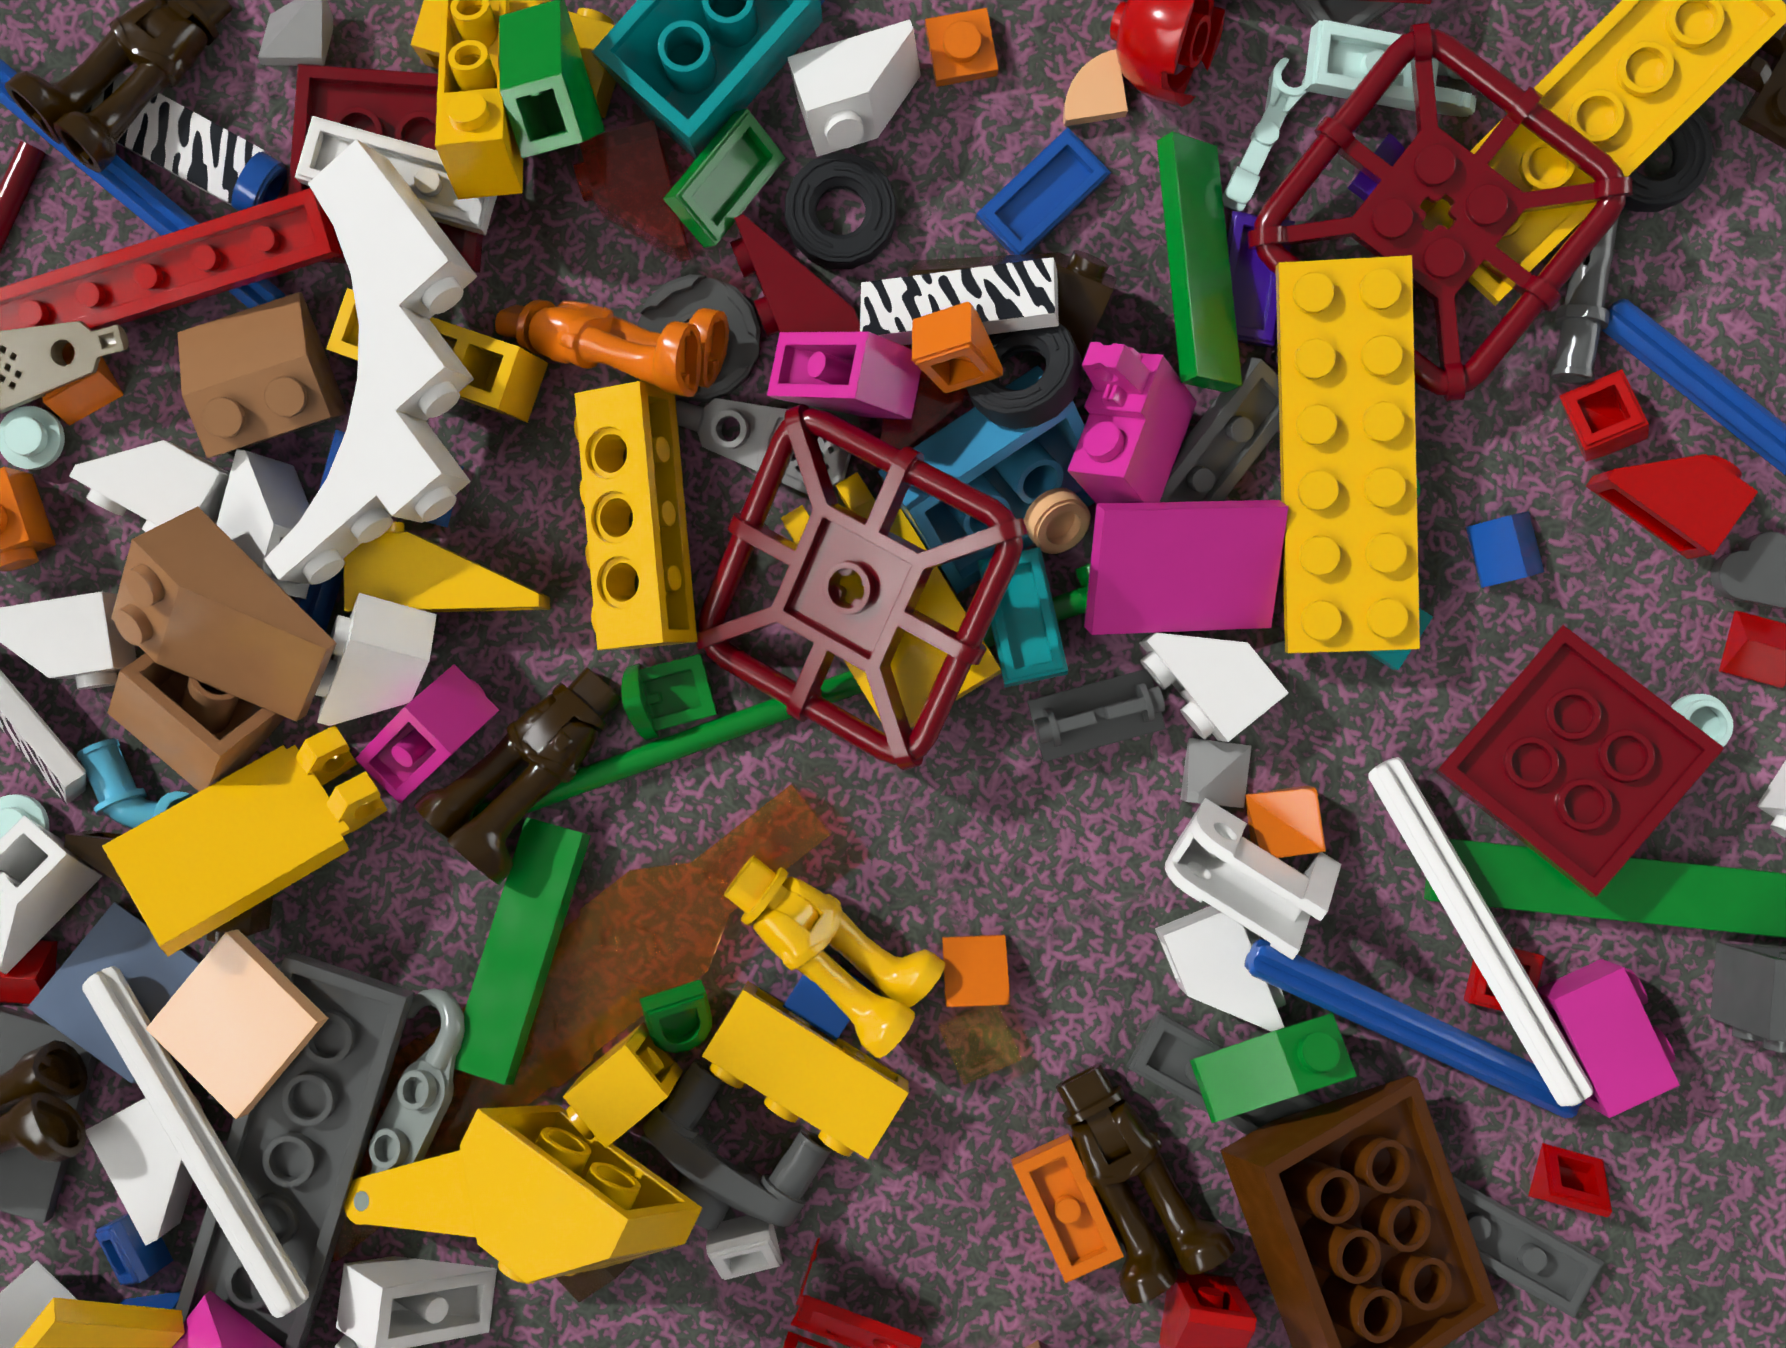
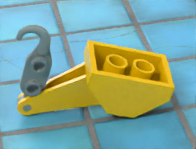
[344,988,702,1284]

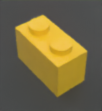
[563,1023,683,1149]

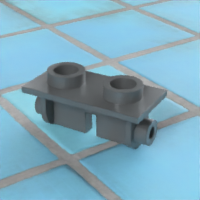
[1027,669,1166,762]

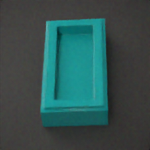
[978,547,1068,688]

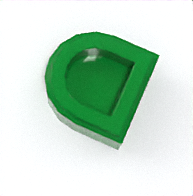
[639,979,712,1053]

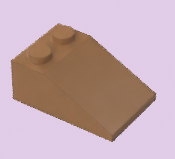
[111,506,337,722]

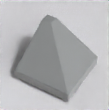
[258,0,333,66]
[1180,738,1252,808]

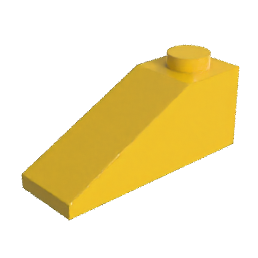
[326,288,548,423]
[343,521,550,613]

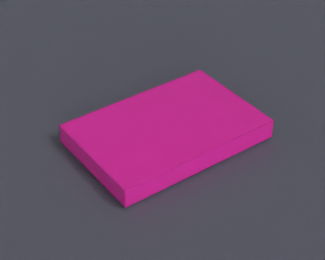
[1084,500,1289,635]

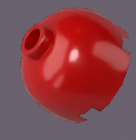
[1110,0,1225,107]

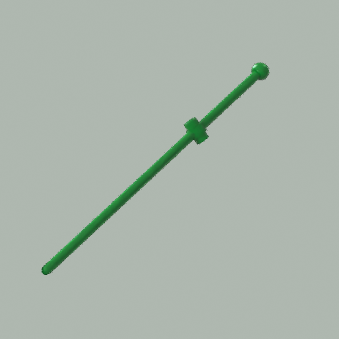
[473,478,1421,818]

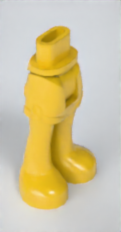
[724,855,945,1058]

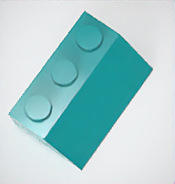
[592,0,823,159]

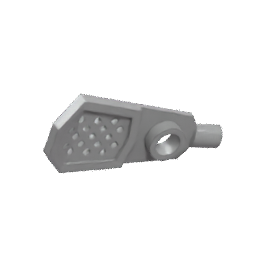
[676,398,851,494]

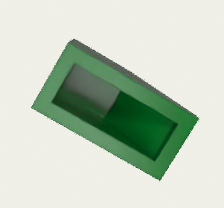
[1190,1013,1357,1123]

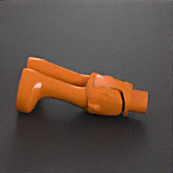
[495,299,729,397]

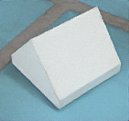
[706,1215,783,1280]

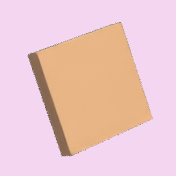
[146,929,329,1119]

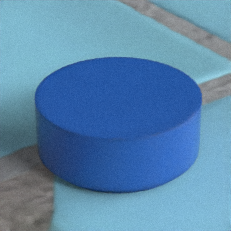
[232,152,287,211]

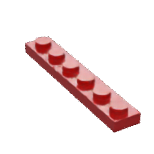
[0,188,342,361]

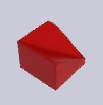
[1559,369,1649,462]

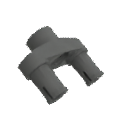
[643,1058,832,1231]

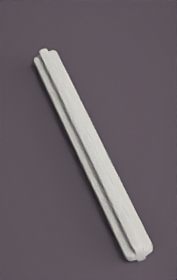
[1368,757,1593,1107]
[82,966,309,1318]

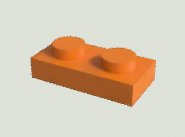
[1011,1133,1124,1283]

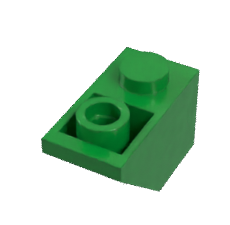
[499,0,605,158]

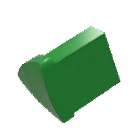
[621,653,719,741]

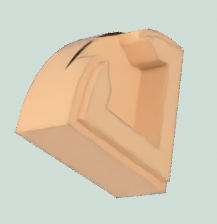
[1063,49,1128,127]

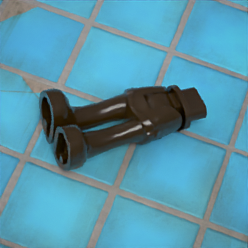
[4,0,232,172]
[414,667,622,885]
[0,1040,88,1163]
[1056,1064,1235,1304]

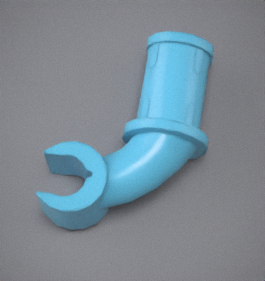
[76,738,193,829]

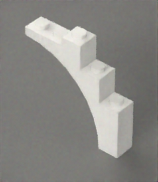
[264,139,478,585]

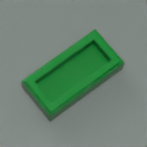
[663,108,786,248]

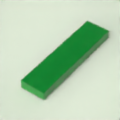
[1157,131,1243,393]
[454,817,591,1085]

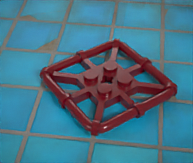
[1247,22,1633,402]
[695,404,1028,770]

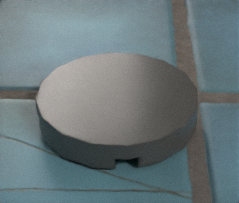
[638,274,761,402]

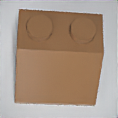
[177,292,347,458]
[108,653,285,791]

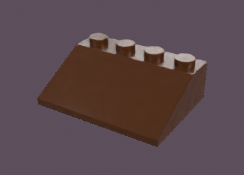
[1220,1076,1499,1348]

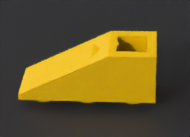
[435,0,523,200]

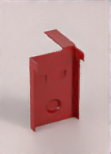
[783,1238,923,1348]

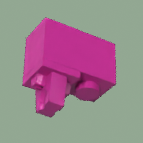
[1067,342,1197,504]

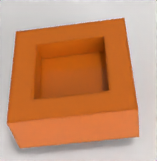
[925,8,998,87]

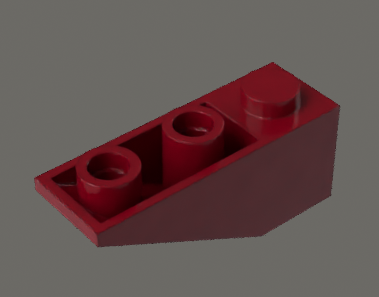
[730,214,860,337]

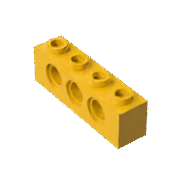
[574,381,697,650]

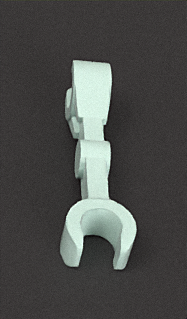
[1222,57,1308,212]

